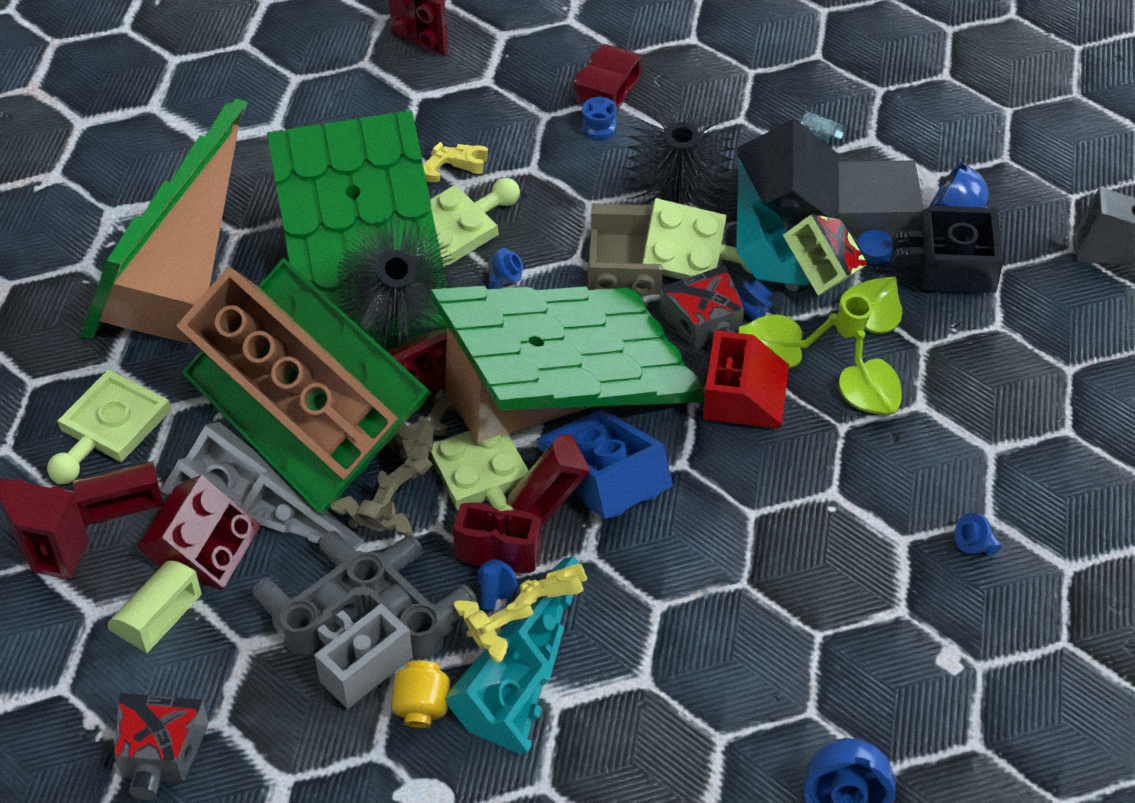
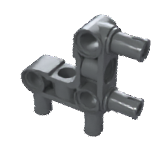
[252,531,477,659]

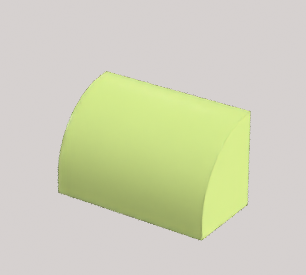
[108,561,202,654]

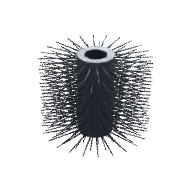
[624,99,737,211]
[337,216,455,349]

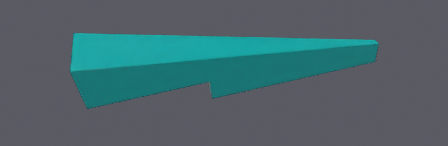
[736,159,810,286]
[445,555,580,754]

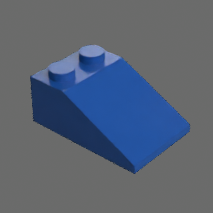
[536,409,673,519]

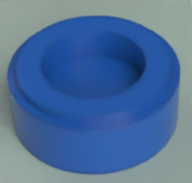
[857,230,894,265]

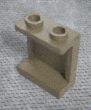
[588,203,663,295]

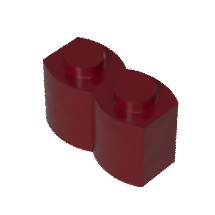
[573,44,642,111]
[453,502,542,573]

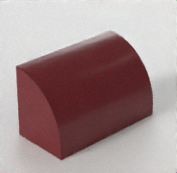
[508,434,591,524]
[73,461,164,526]

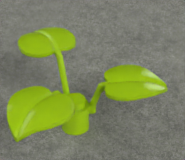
[738,277,902,415]

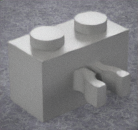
[314,604,413,709]

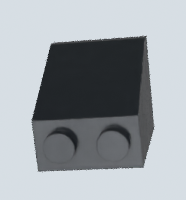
[737,119,839,234]

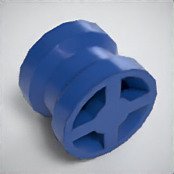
[582,97,617,141]

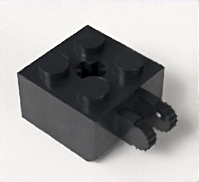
[892,206,1003,293]

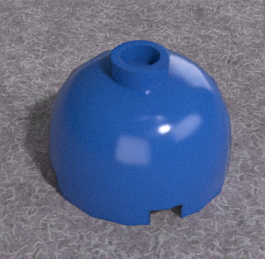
[929,162,989,208]
[804,738,896,803]

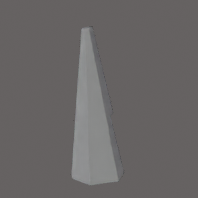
[160,422,364,550]

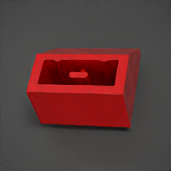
[703,330,789,429]

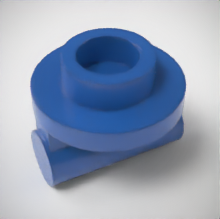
[488,248,523,289]
[736,279,774,321]
[955,513,1002,556]
[477,559,517,610]

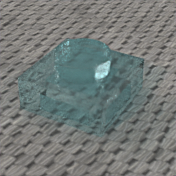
[801,111,846,142]

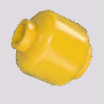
[391,660,450,728]

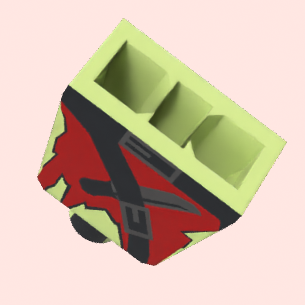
[783,214,867,295]

